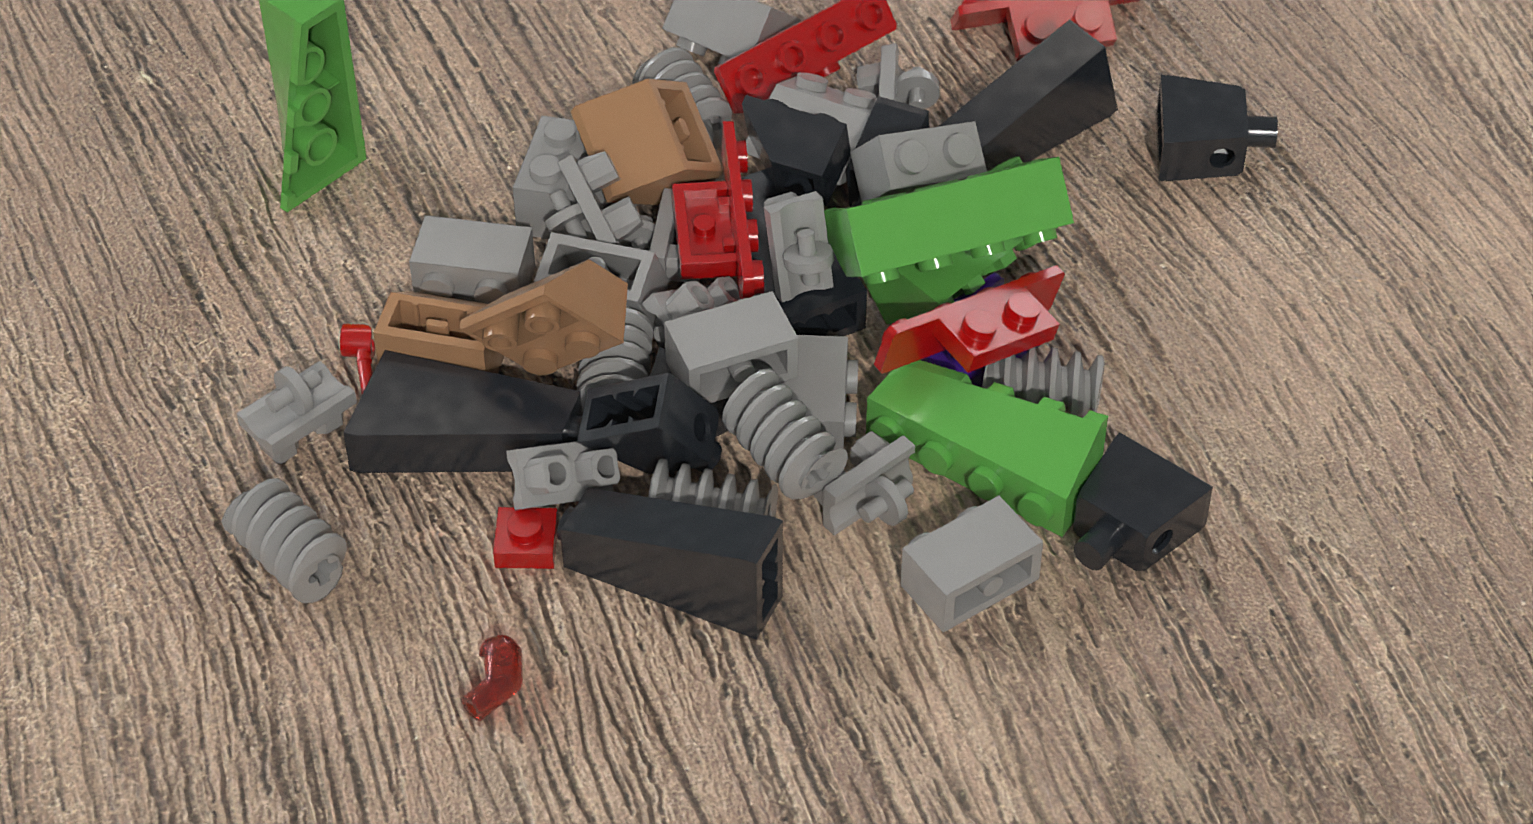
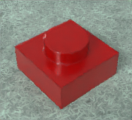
[493,507,558,569]

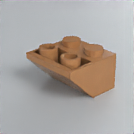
[570,79,724,205]
[460,259,628,376]
[373,292,504,374]

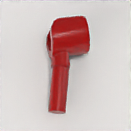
[340,324,376,395]

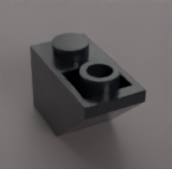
[742,95,851,206]

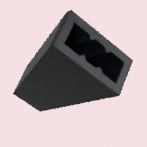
[938,19,1118,171]
[741,169,867,336]
[343,350,582,473]
[557,488,783,640]

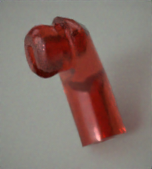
[461,635,523,722]

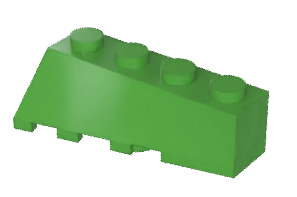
[259,0,367,213]
[824,157,1074,285]
[862,157,1073,324]
[866,360,1108,537]

